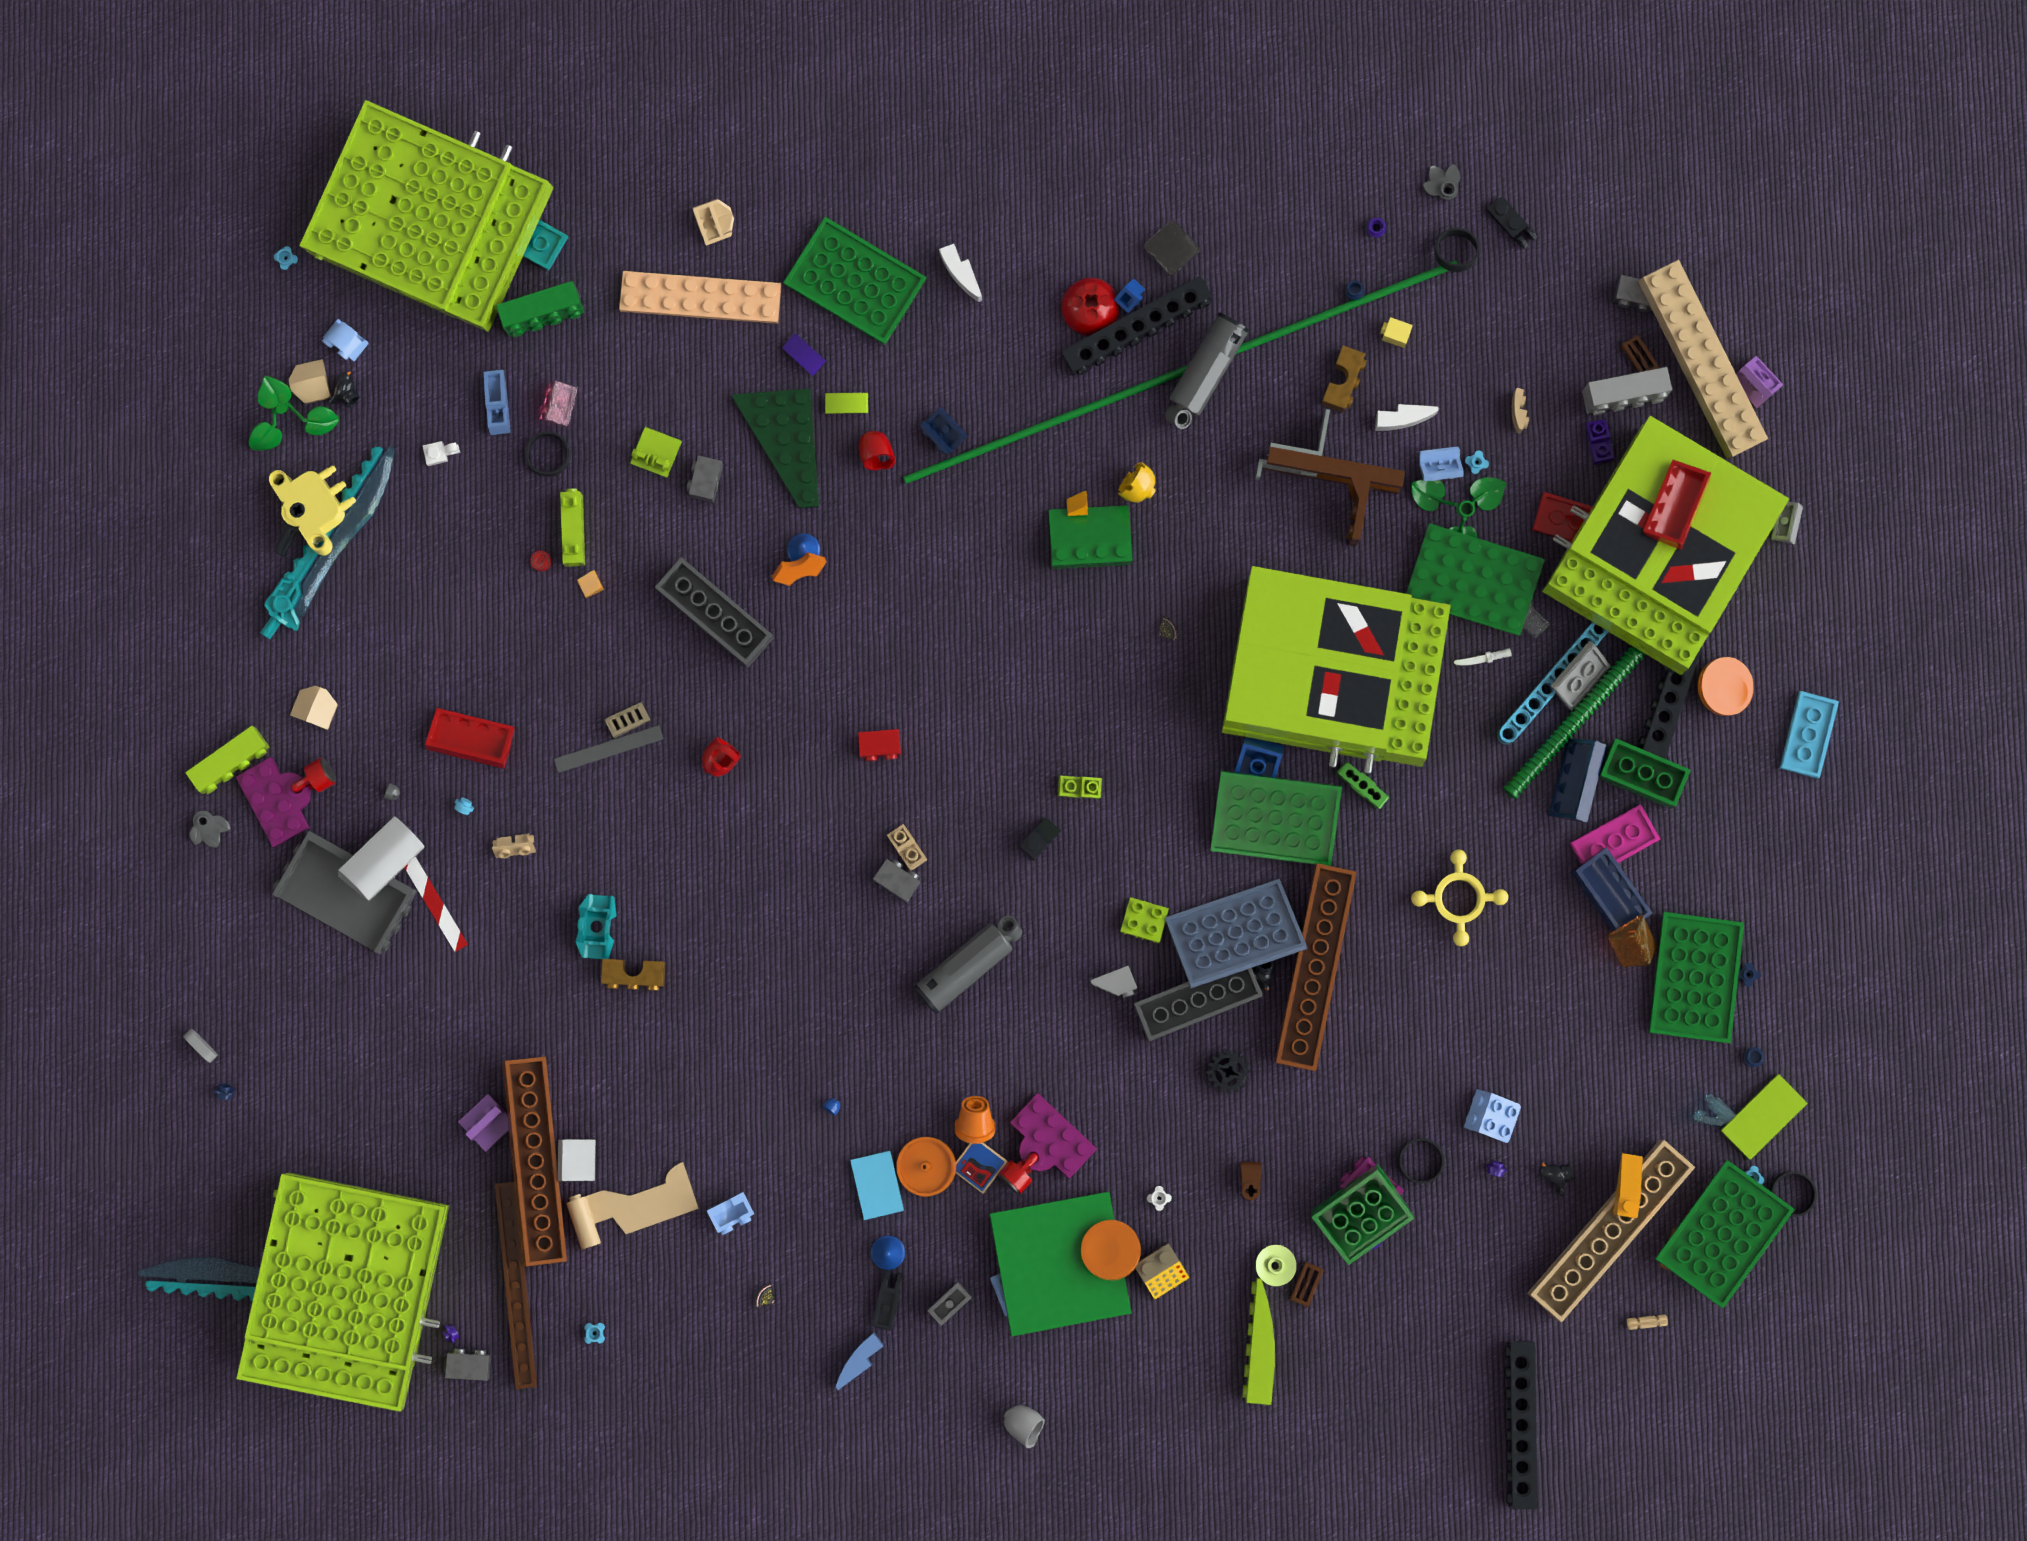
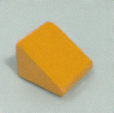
[1067,491,1088,516]
[577,570,604,598]

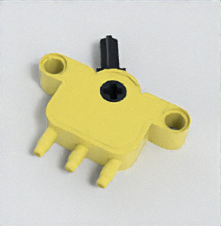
[269,465,356,556]

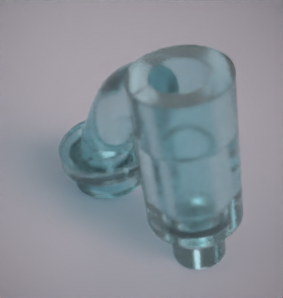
[1692,1093,1736,1125]

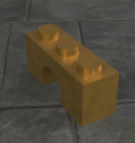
[1321,346,1367,413]
[601,959,666,990]

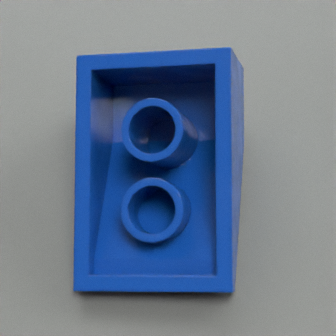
[1235,737,1284,777]

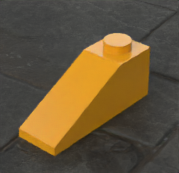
[1613,1153,1643,1218]

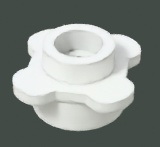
[1147,1186,1172,1211]

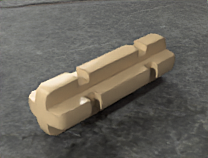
[1627,1315,1668,1330]

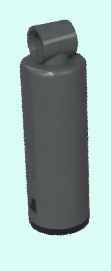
[1165,312,1250,429]
[913,916,1022,1014]

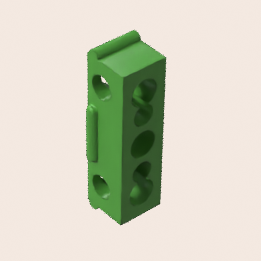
[1337,761,1389,809]

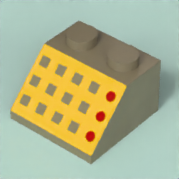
[1135,1243,1189,1299]

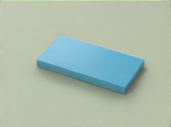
[1779,691,1839,779]

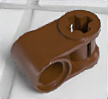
[1240,1161,1262,1201]

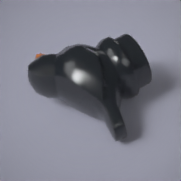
[328,372,360,407]
[1252,961,1273,990]
[1539,1162,1575,1196]

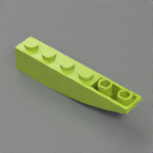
[1242,1278,1275,1405]

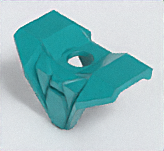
[575,894,617,959]

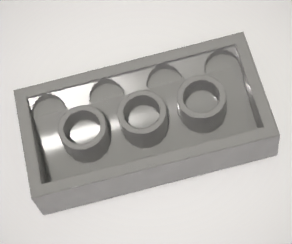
[338,816,424,902]

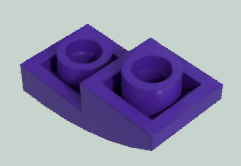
[782,333,826,376]
[1586,419,1615,465]

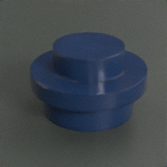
[1345,281,1365,300]
[1743,1047,1764,1067]

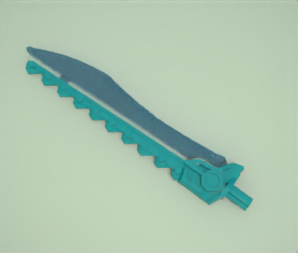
[260,446,395,639]
[139,1258,260,1302]

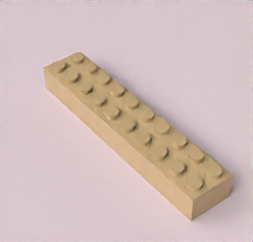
[1638,260,1768,459]
[1527,1140,1695,1322]

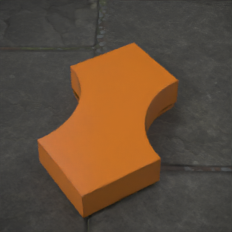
[772,552,827,586]

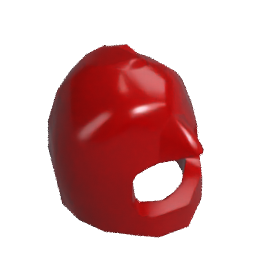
[858,431,896,470]
[702,737,741,777]

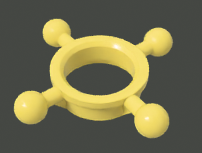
[1411,849,1508,946]

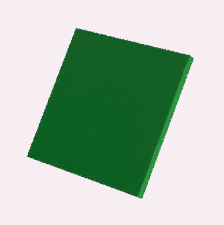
[989,1192,1132,1336]

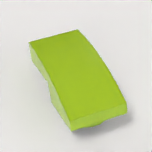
[825,393,868,414]
[1058,776,1102,799]

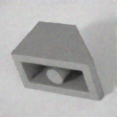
[1090,966,1137,998]

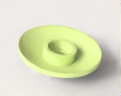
[1256,1245,1296,1286]

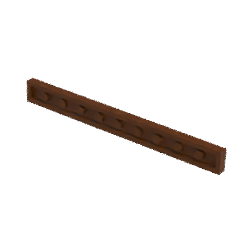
[495,1182,537,1389]

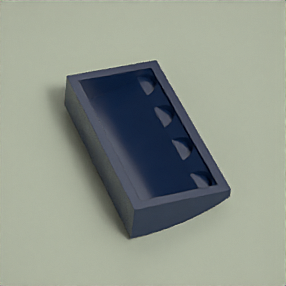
[1548,739,1607,823]
[1570,847,1652,937]

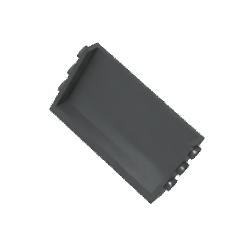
[272,831,417,954]

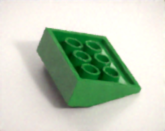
[1049,505,1132,569]
[1311,1164,1415,1265]

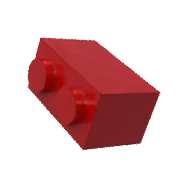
[858,729,901,762]

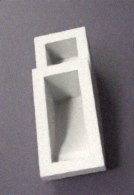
[939,244,982,302]
[1375,404,1438,431]

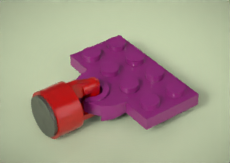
[236,757,336,848]
[998,1093,1097,1194]

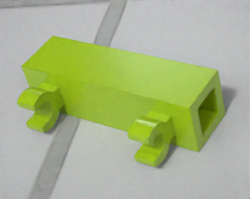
[560,489,585,567]

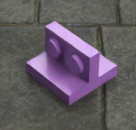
[1736,356,1783,408]
[458,1094,509,1152]

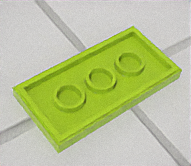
[1720,1074,1808,1160]

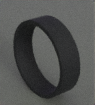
[1434,228,1479,272]
[525,431,571,477]
[1398,1138,1445,1184]
[1770,1171,1817,1217]

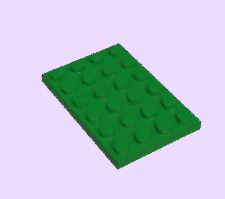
[783,217,927,345]
[1406,523,1545,636]
[1210,771,1342,866]
[1648,912,1744,1044]
[1655,1160,1795,1309]

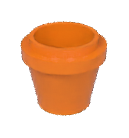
[955,1096,995,1144]

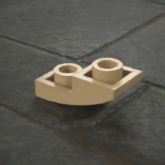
[1512,388,1529,434]
[887,824,927,871]

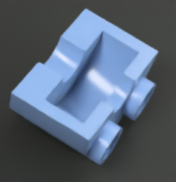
[322,319,369,361]
[707,1192,754,1235]

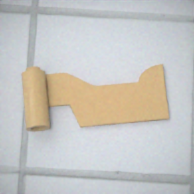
[566,1162,699,1250]

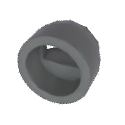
[384,783,400,801]

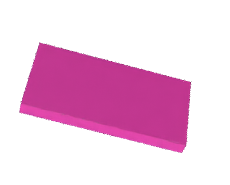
[1570,804,1661,863]

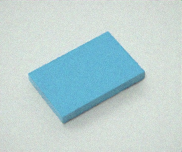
[850,1151,904,1220]

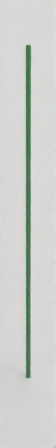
[903,260,1458,484]

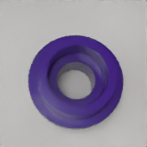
[1366,218,1386,238]
[1486,1160,1507,1177]

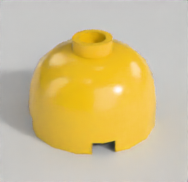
[1118,462,1156,503]

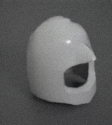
[1004,1405,1045,1448]

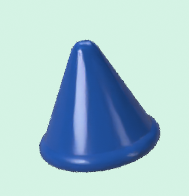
[787,533,820,561]
[871,1235,905,1270]

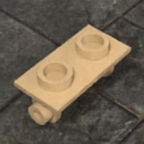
[492,833,536,858]

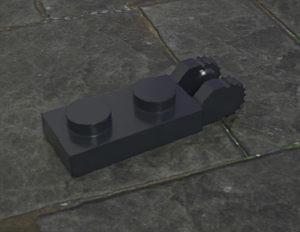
[1487,196,1537,249]
[872,1270,903,1331]

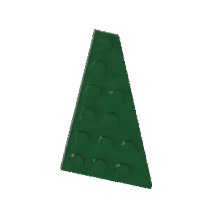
[733,388,819,509]

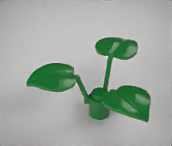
[249,376,339,450]
[1411,477,1507,538]

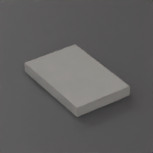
[1550,641,1611,711]

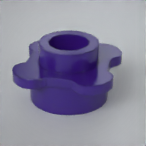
[441,1323,459,1344]

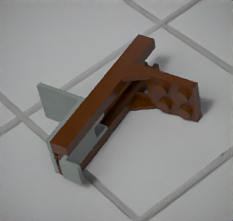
[1255,409,1405,546]

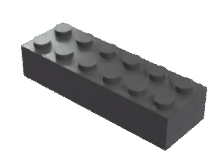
[655,557,774,668]
[1133,968,1263,1042]

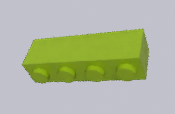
[185,726,270,794]

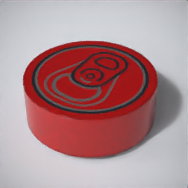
[531,551,551,572]

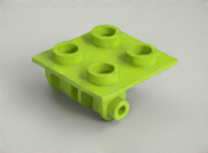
[630,427,682,478]
[1120,897,1169,943]

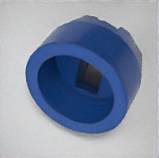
[822,1098,840,1116]

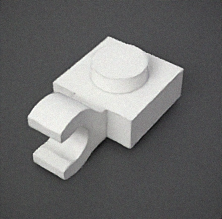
[423,441,460,466]

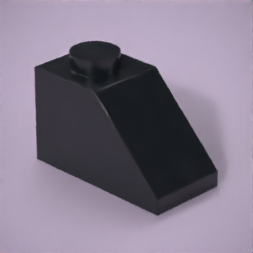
[1020,818,1061,861]

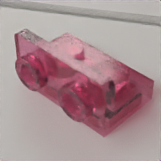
[539,381,578,427]

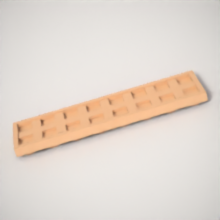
[619,271,781,324]

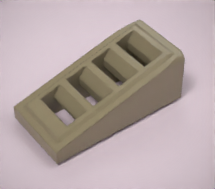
[604,702,651,738]

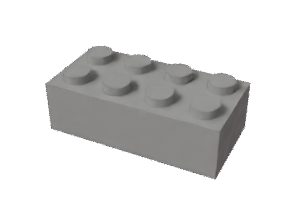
[1582,367,1672,416]

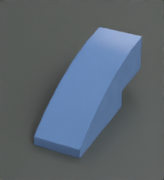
[484,370,510,435]
[836,1332,884,1390]

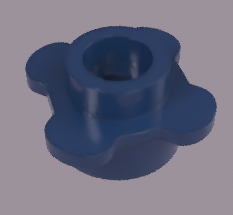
[1738,962,1761,987]
[213,1084,236,1100]

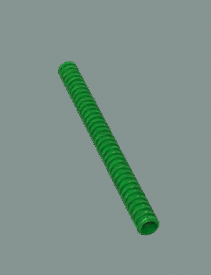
[1503,646,1647,799]

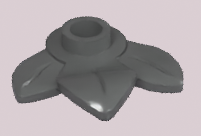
[1423,164,1460,200]
[190,810,231,848]

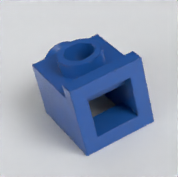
[1114,279,1145,313]

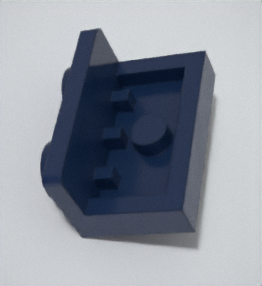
[919,407,968,454]

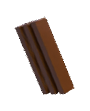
[1620,335,1659,373]
[1289,1261,1324,1307]

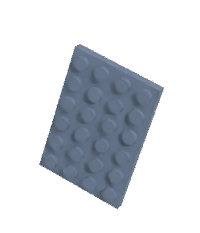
[1165,879,1307,988]

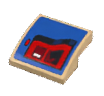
[956,1143,1008,1194]

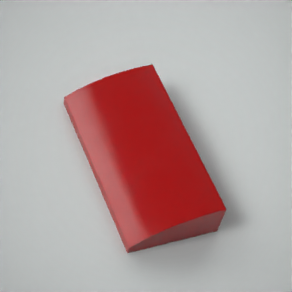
[1643,460,1711,550]
[425,708,515,769]

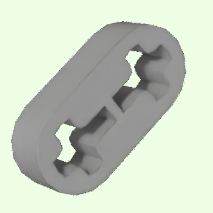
[183,1029,218,1063]

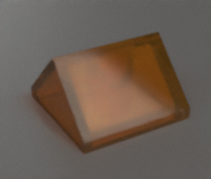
[1607,914,1657,967]

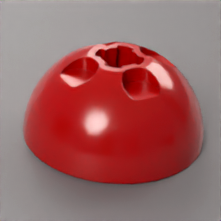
[1061,278,1120,336]

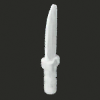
[1454,648,1512,665]

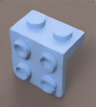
[1464,1089,1521,1143]

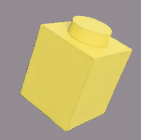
[1380,317,1413,348]

